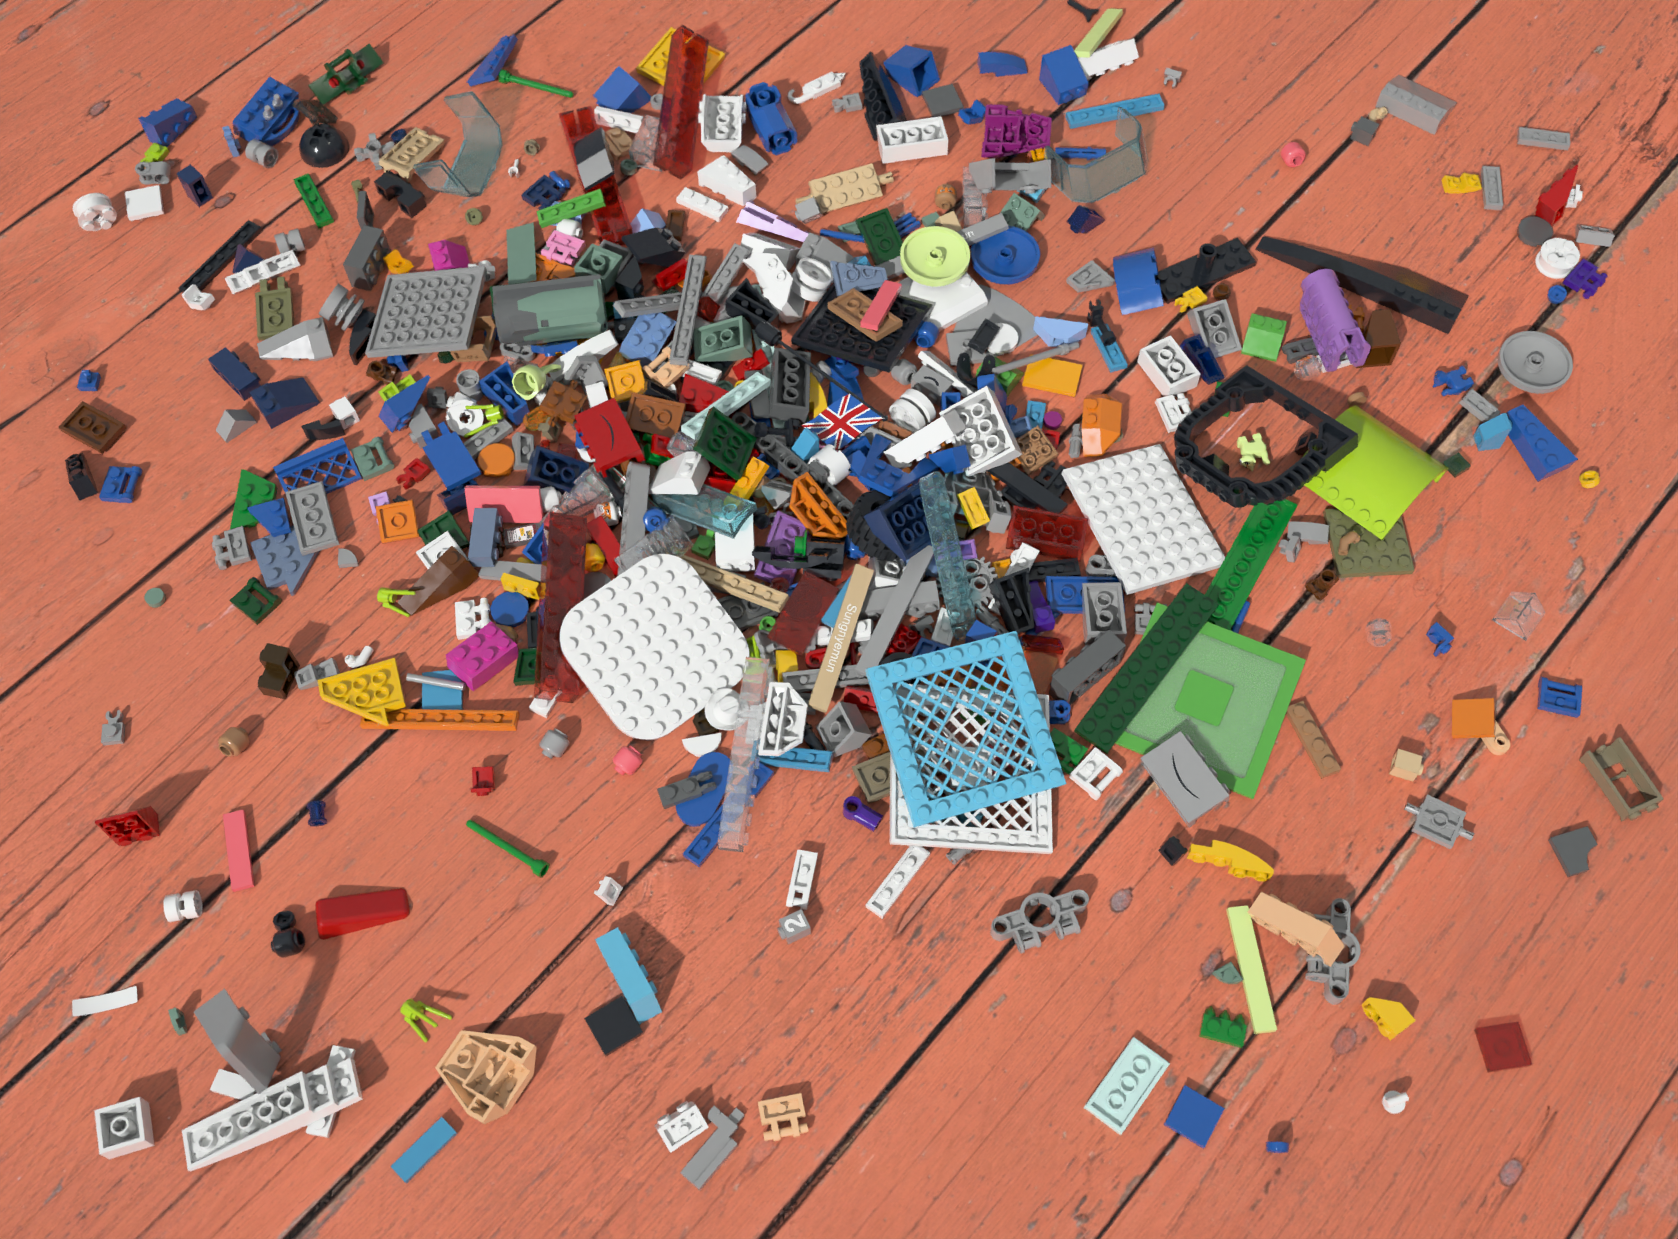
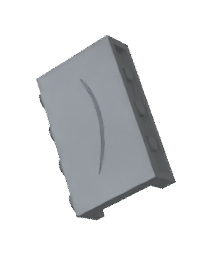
[1140,731,1230,828]

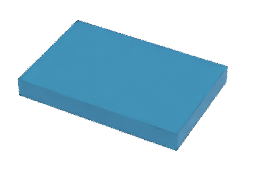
[422,670,463,710]

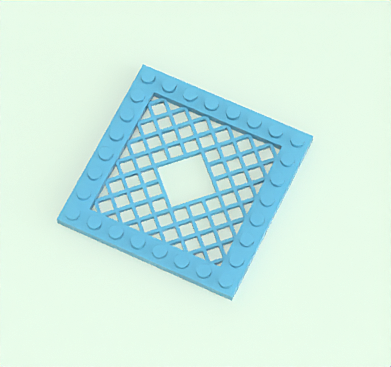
[865,631,1066,828]

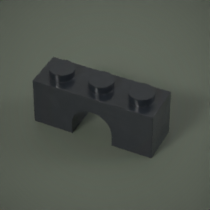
[374,171,427,218]

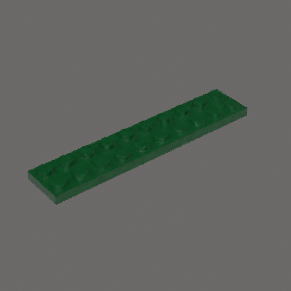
[1074,583,1219,754]

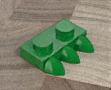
[1199,1006,1247,1048]

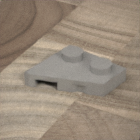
[1066,260,1115,293]

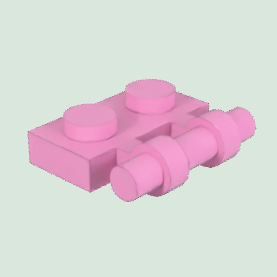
[541,230,585,266]

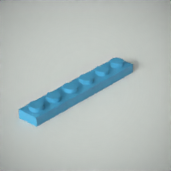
[1065,94,1165,129]

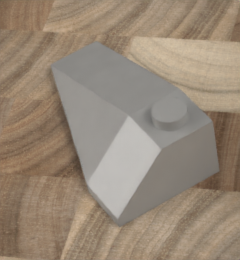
[257,317,333,361]

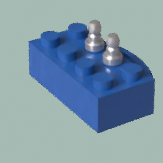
[232,76,300,146]

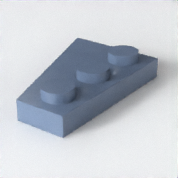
[830,261,887,296]

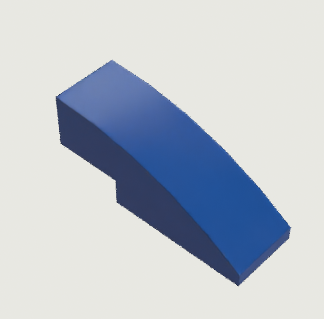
[977,52,1027,77]

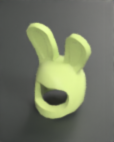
[512,364,561,400]

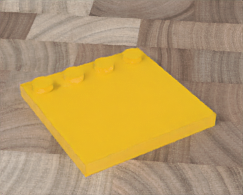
[636,27,725,99]

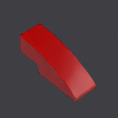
[585,516,620,577]

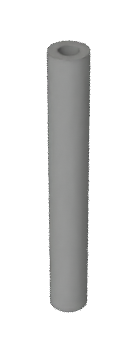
[406,673,466,691]

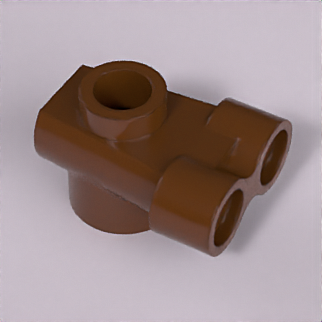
[366,361,398,385]
[1305,569,1339,601]

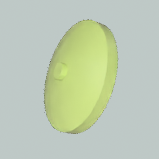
[900,226,970,287]

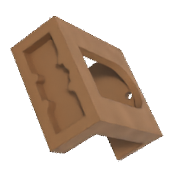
[450,316,497,362]

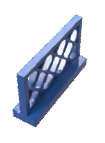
[273,438,362,494]

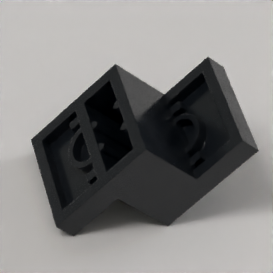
[803,533,846,581]

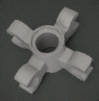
[354,133,395,170]

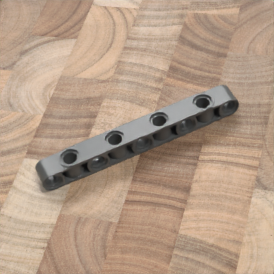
[732,412,854,521]

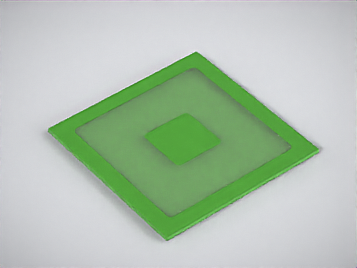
[1116,602,1306,799]

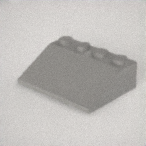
[1375,75,1457,135]

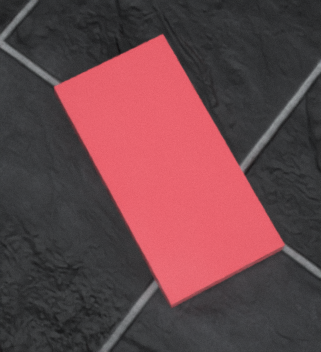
[465,485,544,523]

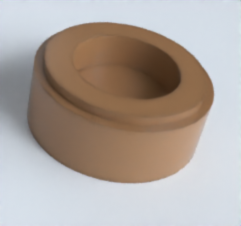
[1347,392,1367,407]

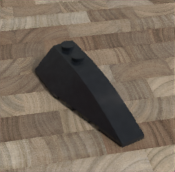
[859,51,907,141]

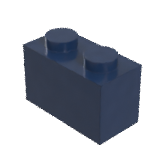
[176,164,213,207]

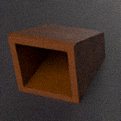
[1356,309,1401,368]

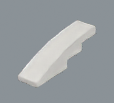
[225,250,300,295]
[549,330,618,382]

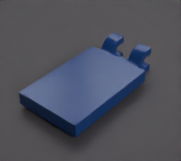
[421,422,481,491]

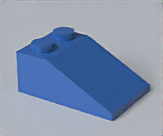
[379,375,430,433]

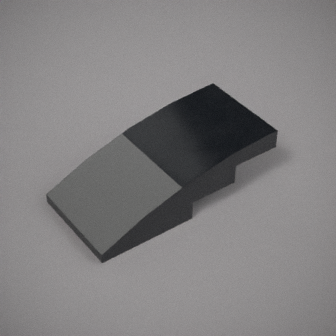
[573,127,615,191]

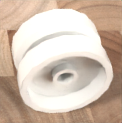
[791,258,833,302]
[889,389,936,433]

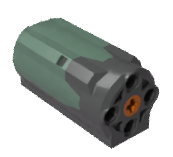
[492,274,608,346]

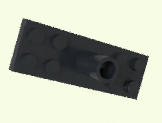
[1155,238,1256,304]

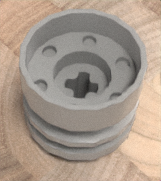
[319,283,365,331]

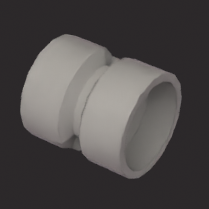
[245,139,279,168]
[274,228,306,254]
[456,369,484,402]

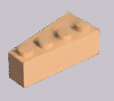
[1248,892,1344,967]

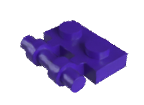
[1563,259,1607,299]

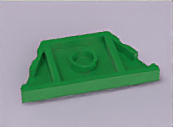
[230,470,277,530]

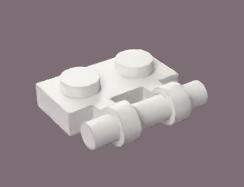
[1155,393,1192,433]
[455,598,491,640]

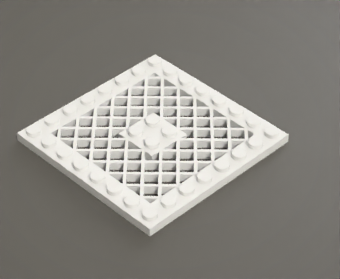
[890,683,1053,854]

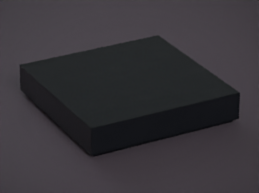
[584,996,644,1056]

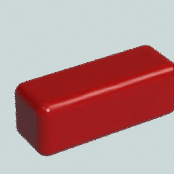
[315,888,410,940]

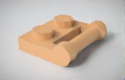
[642,346,690,388]

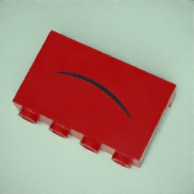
[574,397,645,478]

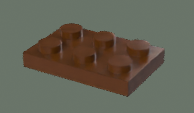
[58,401,127,454]

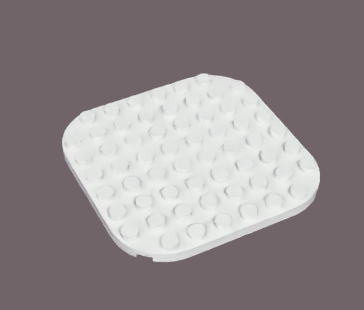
[560,554,749,740]

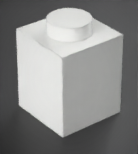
[329,396,360,430]

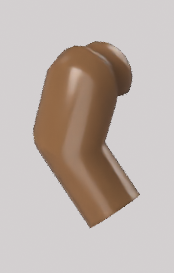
[1338,531,1361,556]
[495,624,518,643]

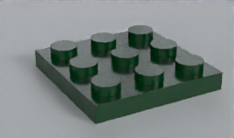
[693,406,757,481]

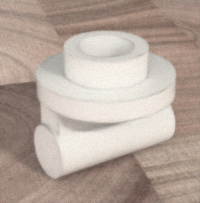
[1382,1091,1409,1114]

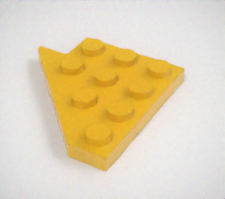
[318,658,406,726]

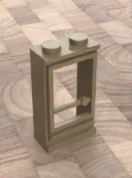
[1579,737,1664,822]

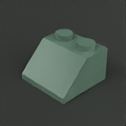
[574,244,623,294]

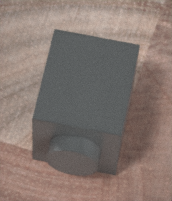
[1350,116,1380,146]

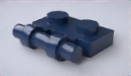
[521,175,566,210]

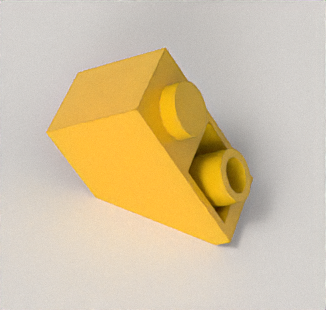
[1361,997,1416,1041]

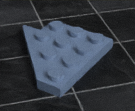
[250,526,320,596]

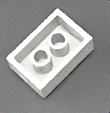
[1137,335,1200,397]

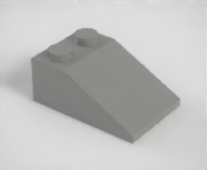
[795,232,854,283]
[1187,299,1242,360]
[1082,582,1127,645]

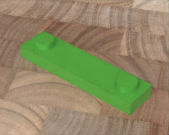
[536,189,606,228]

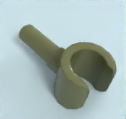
[351,179,363,203]

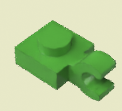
[691,524,715,560]

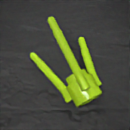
[464,404,504,438]
[377,587,416,617]
[400,998,452,1042]

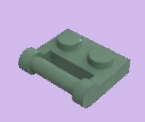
[351,437,394,481]

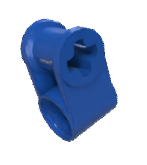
[1049,700,1071,725]

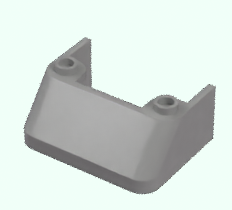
[969,158,1051,194]
[194,989,282,1094]

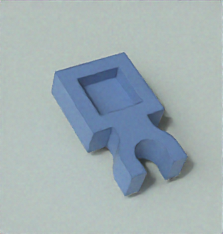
[222,126,241,158]

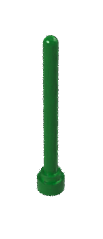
[498,69,574,98]
[466,820,550,878]

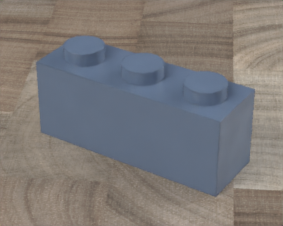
[468,508,503,567]

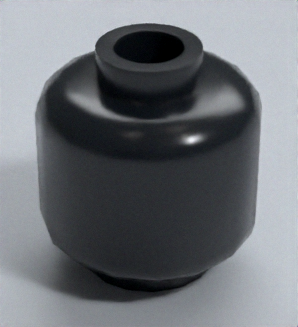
[271,927,305,958]

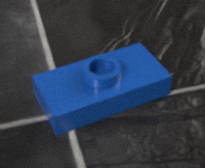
[823,356,859,382]

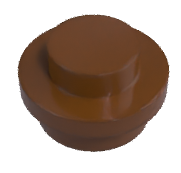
[1213,283,1231,300]

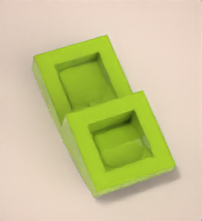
[378,374,416,401]

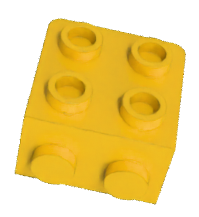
[500,557,546,600]

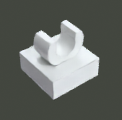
[594,876,623,906]

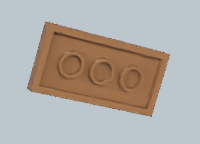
[828,288,902,342]

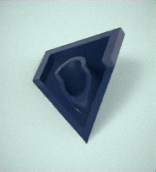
[232,244,266,274]

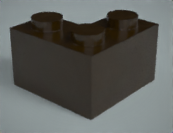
[258,643,300,699]

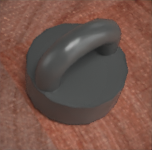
[863,365,881,377]

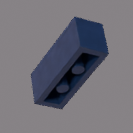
[208,347,261,401]

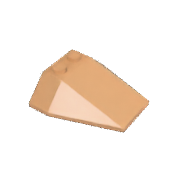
[435,1030,537,1124]

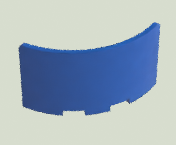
[1113,247,1164,315]

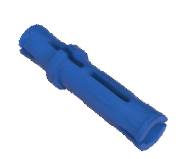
[1055,147,1106,160]

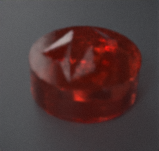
[770,577,789,593]

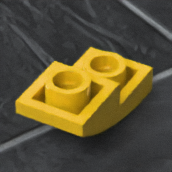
[1441,173,1482,194]
[776,650,798,683]

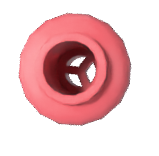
[1281,142,1306,167]
[613,745,643,775]

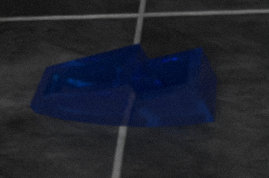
[1180,334,1225,385]

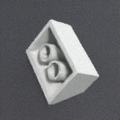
[740,233,800,270]

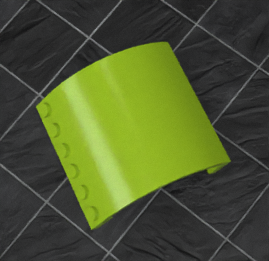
[1303,405,1449,540]

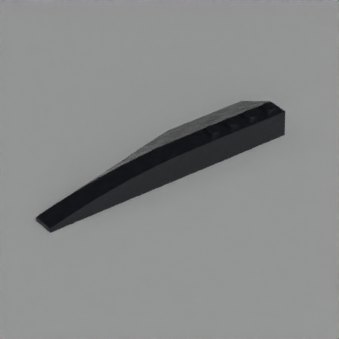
[1255,236,1469,334]

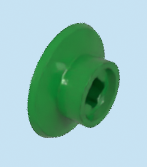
[794,529,807,556]

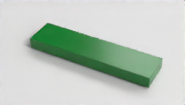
[293,173,334,229]

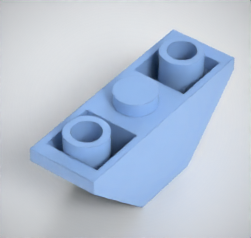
[1033,316,1088,347]

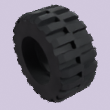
[846,490,901,561]

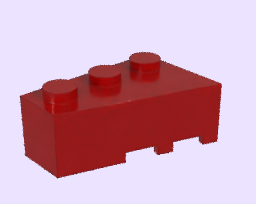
[679,374,736,420]

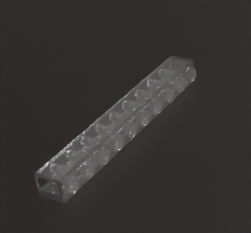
[717,657,773,852]

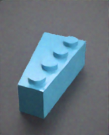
[595,927,662,1025]

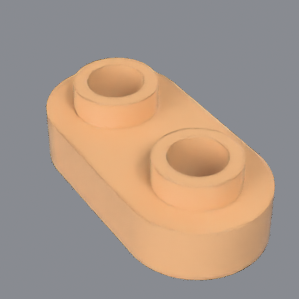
[1481,721,1510,755]

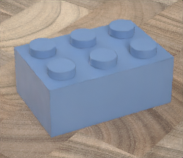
[618,312,677,368]

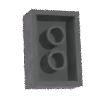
[343,225,391,291]

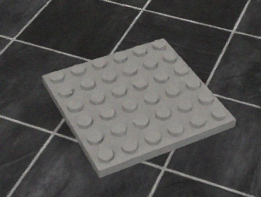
[365,266,487,358]

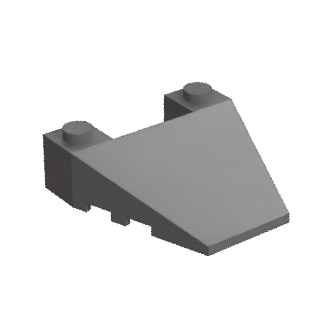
[934,471,1011,534]

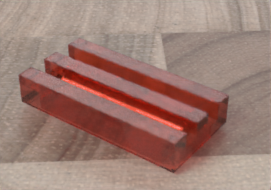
[1021,634,1064,655]

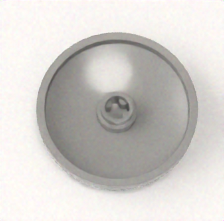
[1498,331,1573,394]

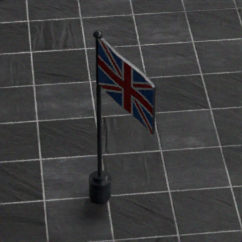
[755,321,888,451]

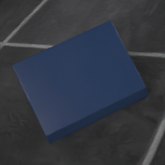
[437,479,478,515]

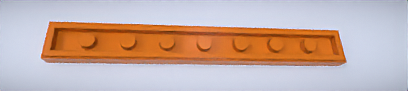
[360,709,520,731]

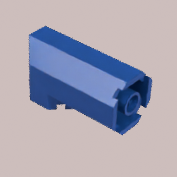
[745,82,797,155]

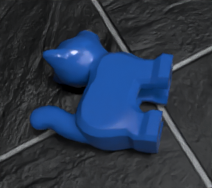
[1433,366,1474,396]

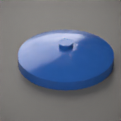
[970,226,1040,284]

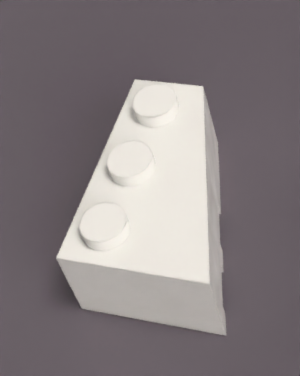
[698,155,756,206]

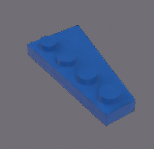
[467,34,518,86]

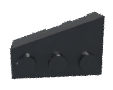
[725,278,780,330]
[989,567,1034,635]

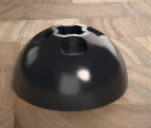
[299,124,349,168]

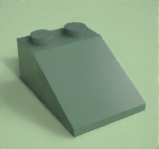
[694,316,753,362]

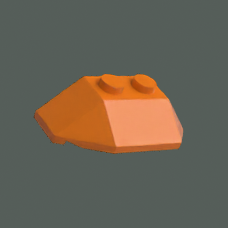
[1082,394,1122,457]
[789,472,848,540]

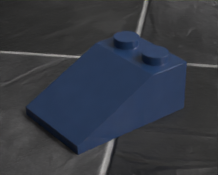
[249,377,320,429]
[523,446,589,497]

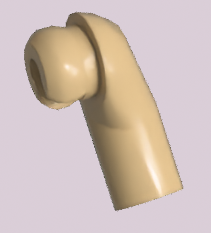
[1368,107,1388,122]

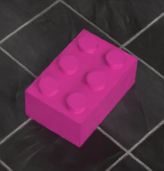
[446,621,518,691]

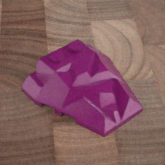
[981,104,1052,158]

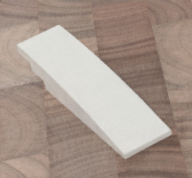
[182,1058,363,1171]

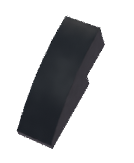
[349,309,376,366]

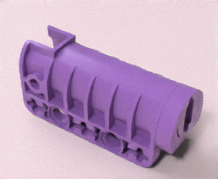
[1300,269,1371,372]

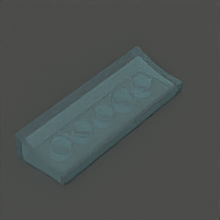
[651,484,757,539]

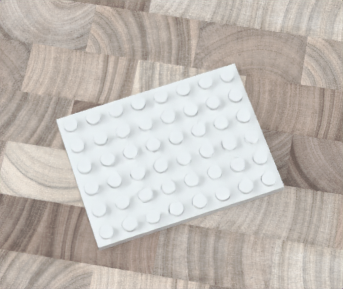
[1062,444,1225,595]

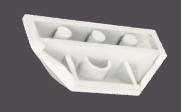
[758,682,808,756]

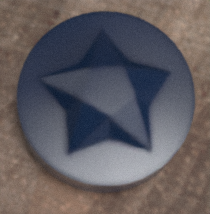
[391,129,407,144]

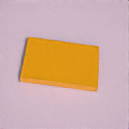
[1022,354,1082,397]

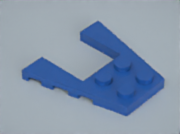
[859,434,939,497]

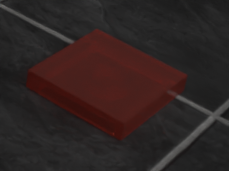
[1474,1022,1533,1073]

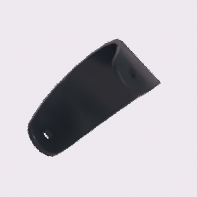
[956,352,996,387]

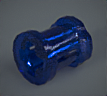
[307,801,327,827]

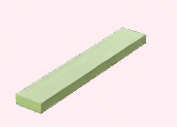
[1074,9,1123,58]
[1226,905,1277,1034]

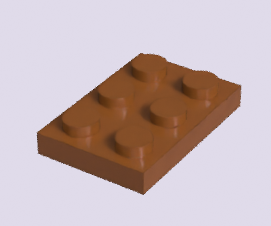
[626,392,686,440]

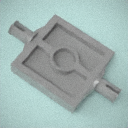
[1404,794,1475,849]

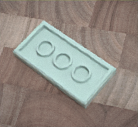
[1084,1037,1170,1135]

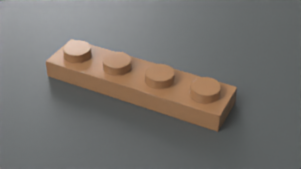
[1286,701,1341,779]

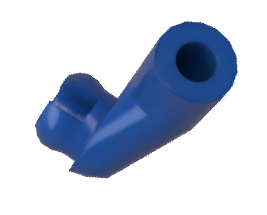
[549,171,571,190]

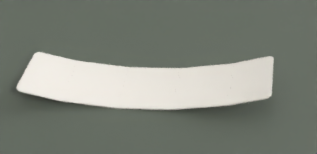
[72,986,138,1016]

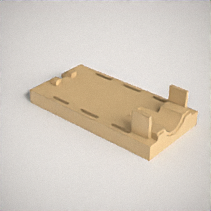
[379,127,444,183]

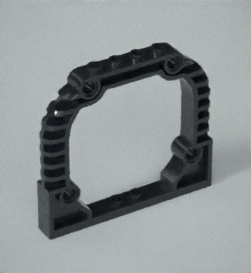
[1174,365,1358,508]

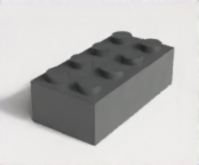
[769,347,811,423]
[1049,630,1126,706]

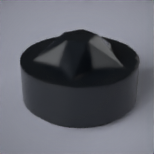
[273,911,296,931]

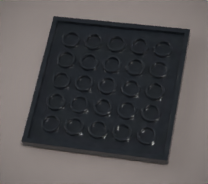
[791,282,933,373]

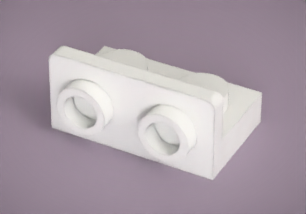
[655,1101,709,1152]

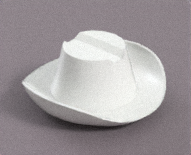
[705,688,750,731]

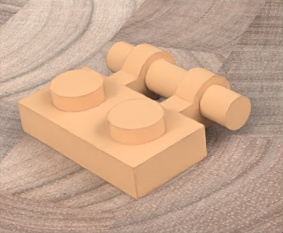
[758,1093,808,1141]

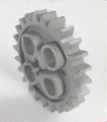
[936,554,998,613]

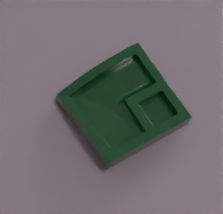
[417,510,470,549]

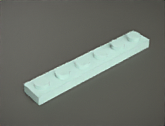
[681,372,771,440]

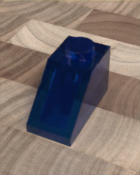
[1066,205,1105,234]

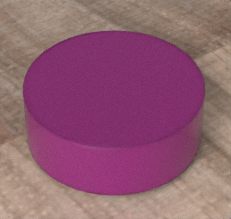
[1043,411,1062,430]

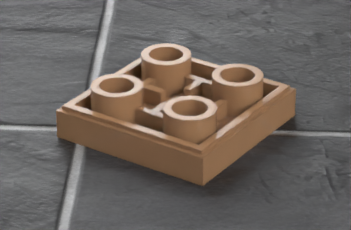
[1016,425,1059,476]

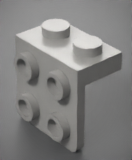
[563,355,608,399]

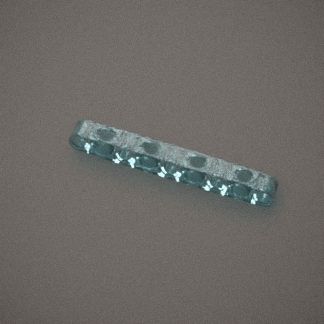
[919,471,976,641]

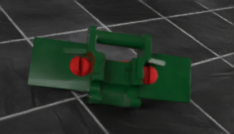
[308,43,383,105]

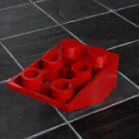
[1535,164,1579,227]
[95,806,160,846]

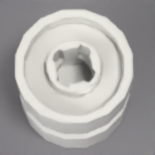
[164,890,202,922]

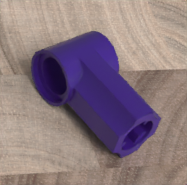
[843,796,883,832]

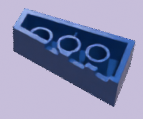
[1506,405,1578,482]

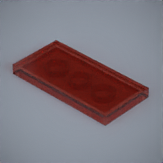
[767,571,839,657]

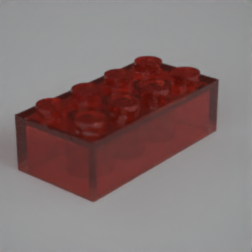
[1006,505,1088,562]

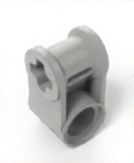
[135,161,171,185]
[1085,555,1117,577]

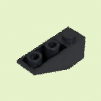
[65,453,98,500]

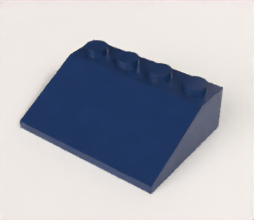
[864,481,950,562]

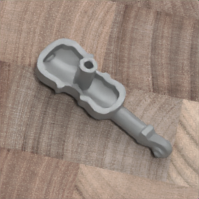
[754,630,778,685]

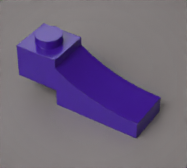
[1029,581,1055,633]

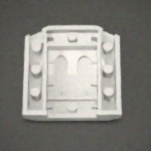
[898,272,988,332]

